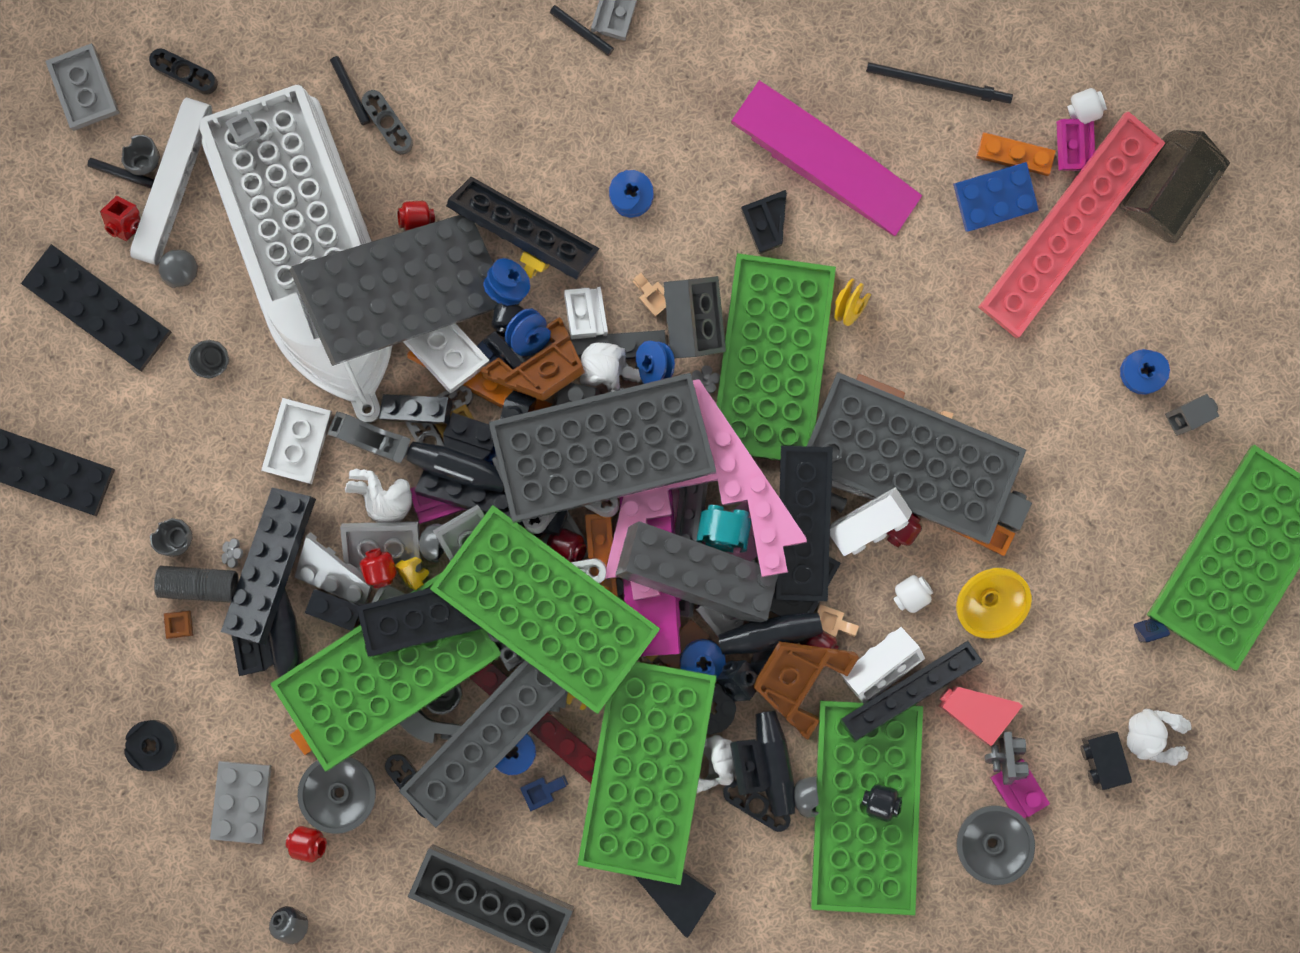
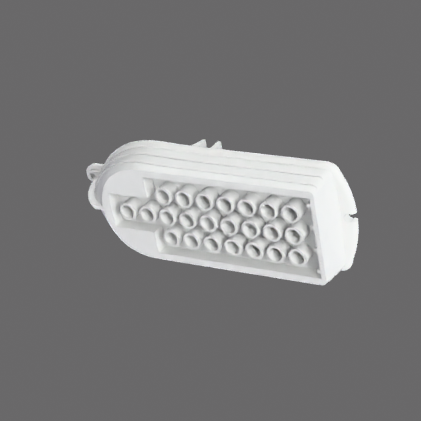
[199,85,392,423]

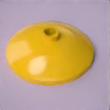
[956,568,1032,639]

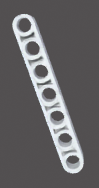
[130,97,212,265]

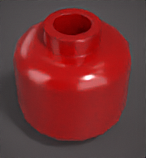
[397,200,435,231]
[360,548,397,588]
[286,826,327,863]

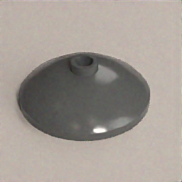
[297,757,376,834]
[956,805,1035,885]

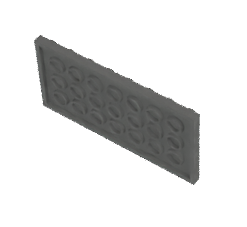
[289,215,498,366]
[807,372,1026,544]
[489,373,716,523]

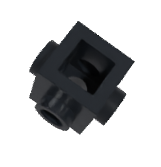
[716,660,758,702]

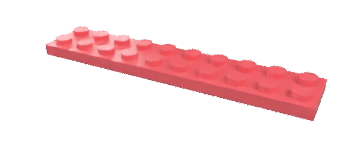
[978,111,1165,338]

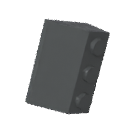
[664,276,726,358]

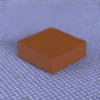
[164,610,193,639]

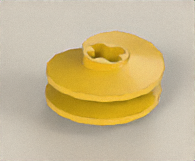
[834,278,871,326]

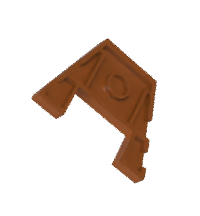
[480,317,585,401]
[754,642,859,740]

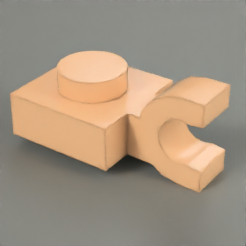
[633,273,666,317]
[817,604,859,637]

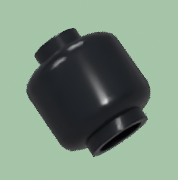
[491,303,525,337]
[862,784,902,822]

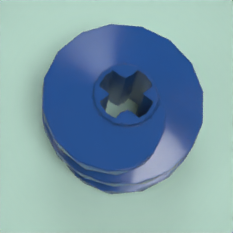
[609,170,654,218]
[483,258,531,306]
[505,308,551,356]
[636,340,675,384]
[1120,349,1170,395]
[680,639,726,681]
[495,734,536,775]

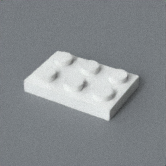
[403,323,490,394]
[261,398,333,484]

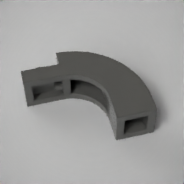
[327,411,411,463]
[400,710,462,743]

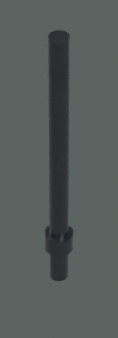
[866,62,1013,104]

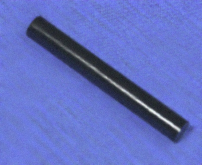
[550,5,614,56]
[330,56,371,126]
[87,158,154,189]

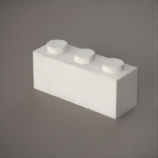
[830,487,912,556]
[841,627,925,704]

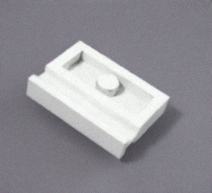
[564,287,608,339]

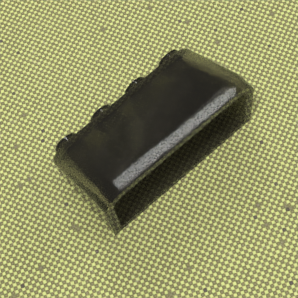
[1118,130,1230,243]

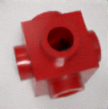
[100,195,141,242]

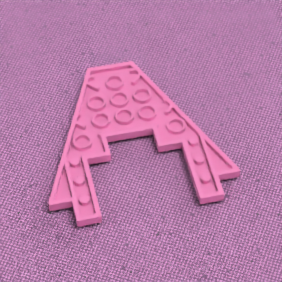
[605,379,807,600]

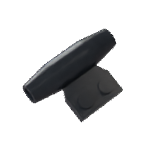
[406,412,505,493]
[232,589,304,678]
[718,613,823,675]
[730,711,795,817]

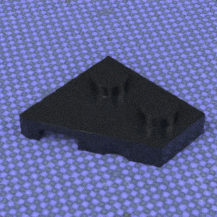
[740,190,787,254]

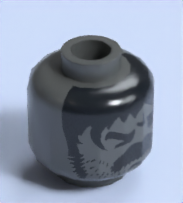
[269,906,308,945]

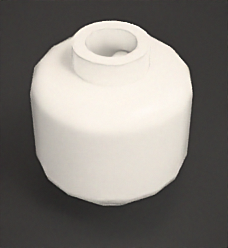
[1067,88,1107,124]
[894,575,933,613]

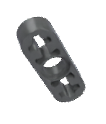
[362,90,413,155]

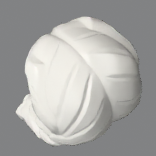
[580,343,641,392]
[345,469,412,523]
[1127,709,1191,766]
[697,735,736,793]

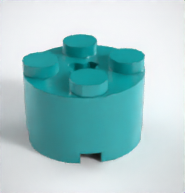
[696,505,752,553]

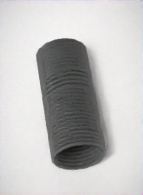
[154,565,239,603]

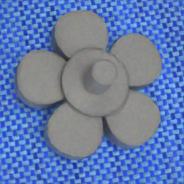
[692,366,720,394]
[222,539,243,568]

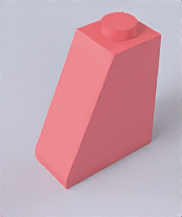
[939,686,1023,746]

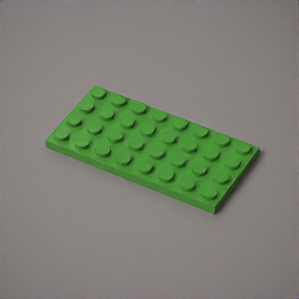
[716,253,836,461]
[1147,445,1300,671]
[430,505,660,714]
[270,572,501,772]
[577,661,717,885]
[811,700,923,915]

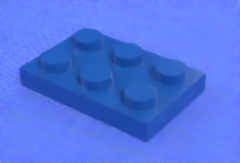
[953,162,1039,232]

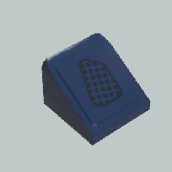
[1134,618,1170,643]

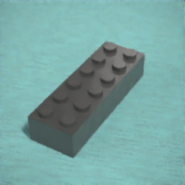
[615,521,778,623]
[408,844,574,953]

